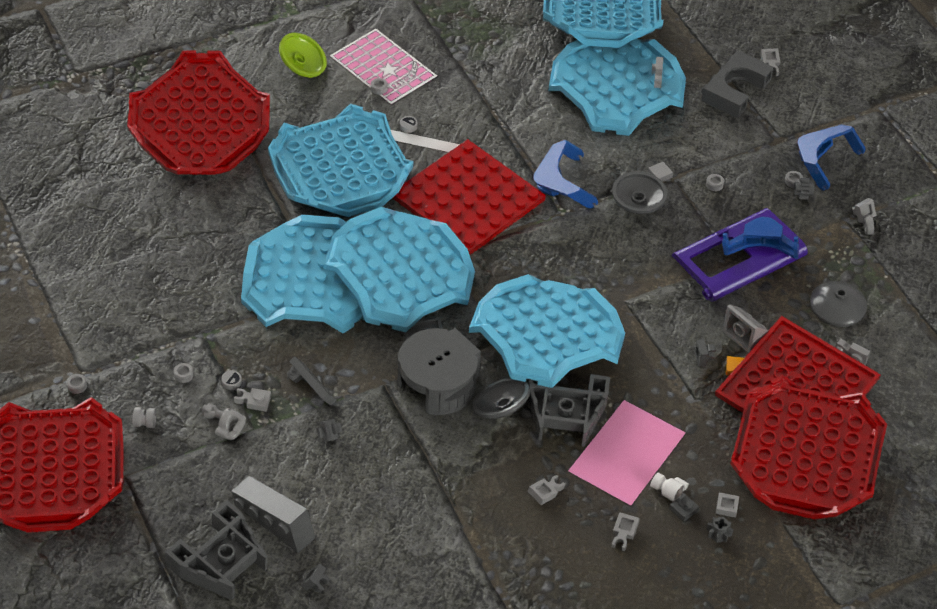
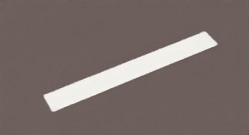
[391,130,460,152]

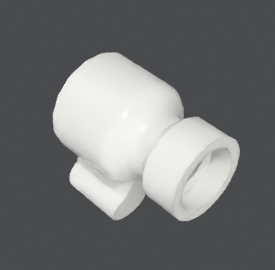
[650,472,689,502]

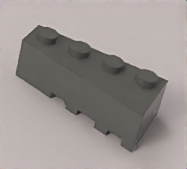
[232,476,315,553]

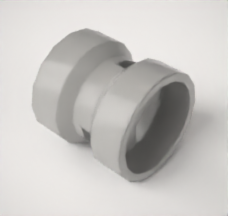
[132,407,157,428]

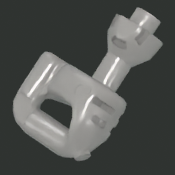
[202,403,246,440]

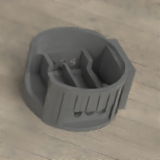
[397,328,481,415]

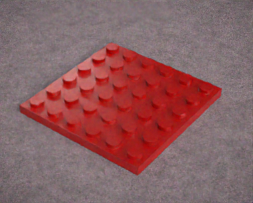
[393,139,546,255]
[715,316,881,413]

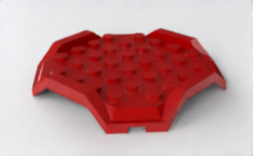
[127,50,270,175]
[730,375,887,519]
[0,397,124,532]

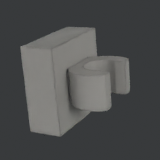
[852,198,876,223]

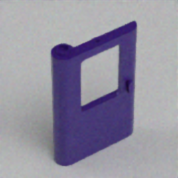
[672,208,808,302]

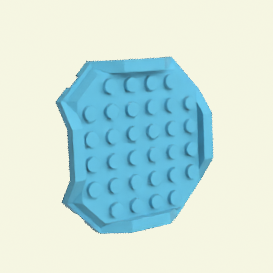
[543,0,664,48]
[548,39,686,136]
[268,104,414,217]
[323,207,475,332]
[241,215,365,333]
[469,274,625,388]

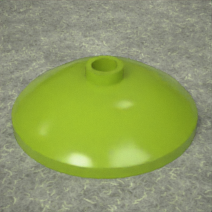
[279,33,327,78]

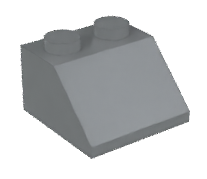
[722,305,768,353]

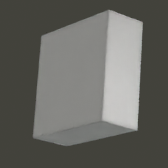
[648,162,673,182]
[715,492,739,518]

